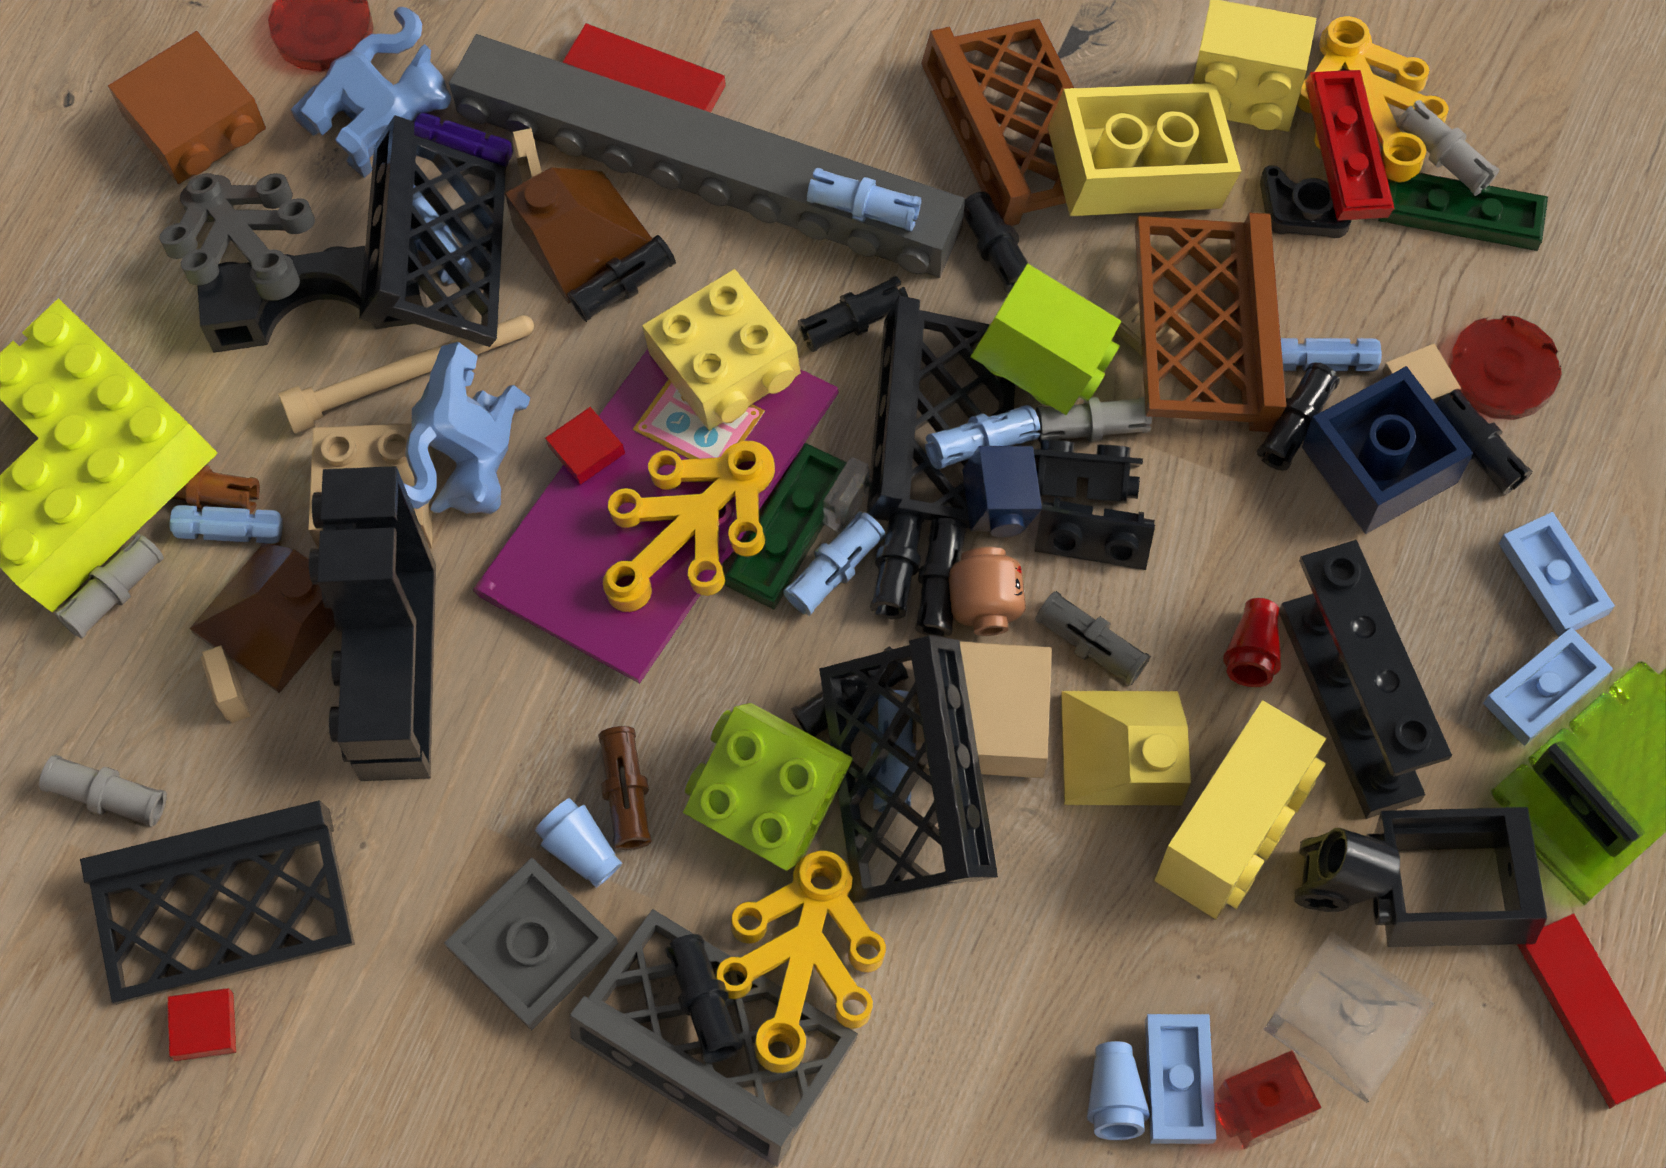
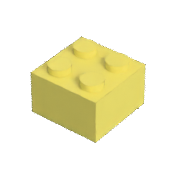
[1192,0,1317,132]

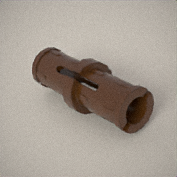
[598,726,652,850]

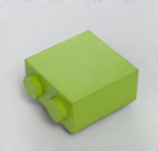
[971,263,1121,415]
[683,703,853,870]

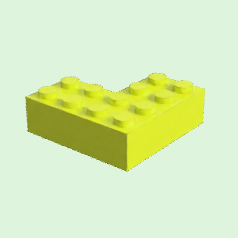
[0,298,218,613]

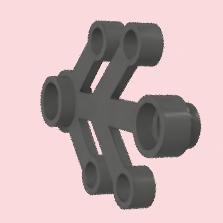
[159,173,315,300]

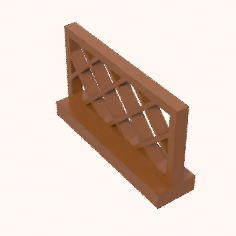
[921,19,1074,226]
[1135,212,1286,432]

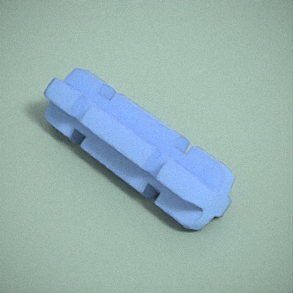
[1281,338,1382,371]
[169,505,283,544]

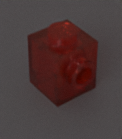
[1215,1050,1322,1150]

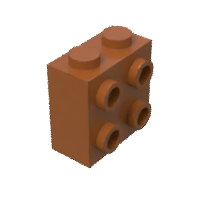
[108,31,266,185]

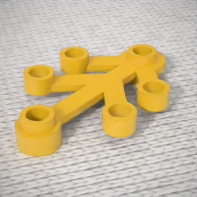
[1297,16,1449,182]
[603,441,775,612]
[716,851,886,1073]

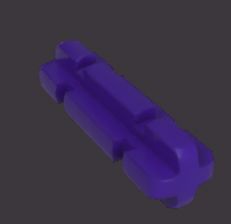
[414,113,513,167]

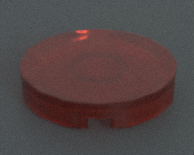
[268,0,374,72]
[1448,315,1562,420]

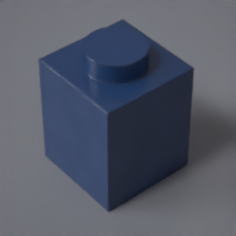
[962,446,1042,538]

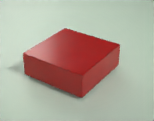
[545,407,625,485]
[168,988,236,1061]

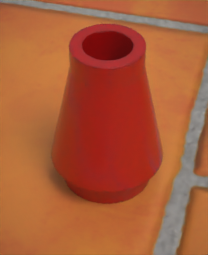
[1223,598,1281,687]

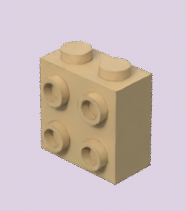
[308,423,435,548]
[915,642,1052,778]

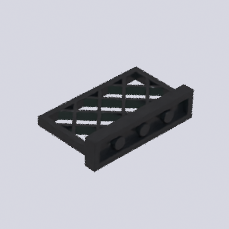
[359,115,506,347]
[867,295,1015,532]
[819,635,998,903]
[80,800,355,1005]

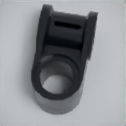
[1294,828,1400,912]

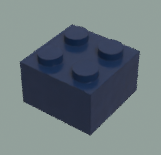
[1302,366,1473,534]

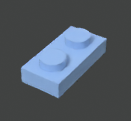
[1498,512,1615,637]
[1483,627,1613,746]
[1145,1014,1217,1144]

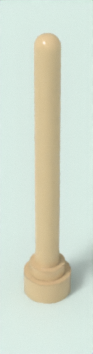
[278,315,534,434]

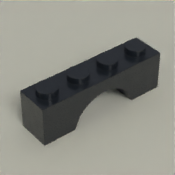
[197,241,427,353]

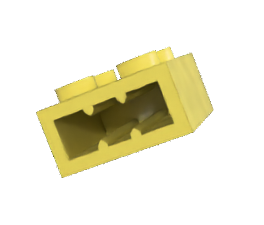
[642,269,801,431]

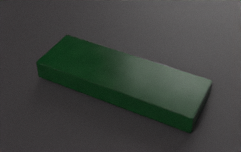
[1378,173,1548,251]
[725,443,854,610]

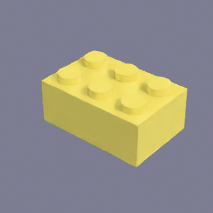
[1048,83,1241,216]
[1154,700,1326,919]

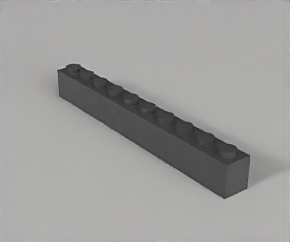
[449,34,965,278]

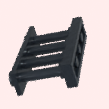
[1279,540,1452,819]

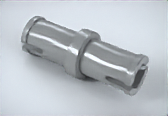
[1396,100,1500,196]
[1035,397,1152,443]
[54,533,164,639]
[39,755,167,827]

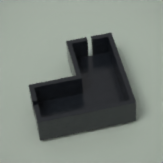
[309,466,436,781]

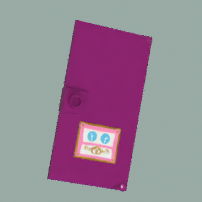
[473,349,839,684]

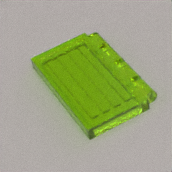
[1491,661,1666,906]

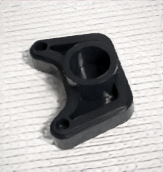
[1260,165,1352,238]

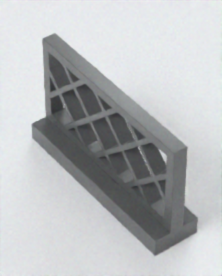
[570,909,858,1167]

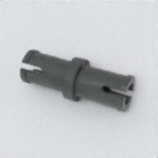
[1035,591,1151,686]

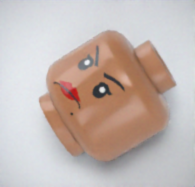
[948,547,1026,636]

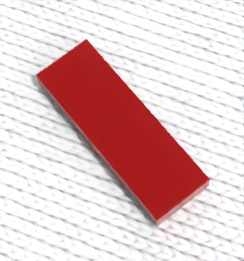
[563,23,726,112]
[1305,70,1394,221]
[1517,913,1666,1109]

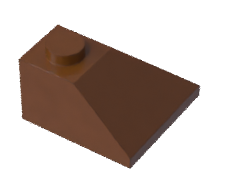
[505,167,652,304]
[189,543,335,693]

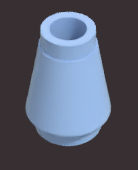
[535,798,622,888]
[1087,1041,1150,1140]

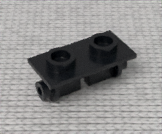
[1033,440,1143,504]
[1034,497,1155,570]

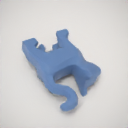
[291,7,451,178]
[403,342,530,514]

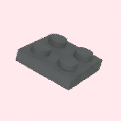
[444,857,619,1031]

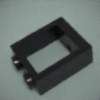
[1366,807,1547,947]

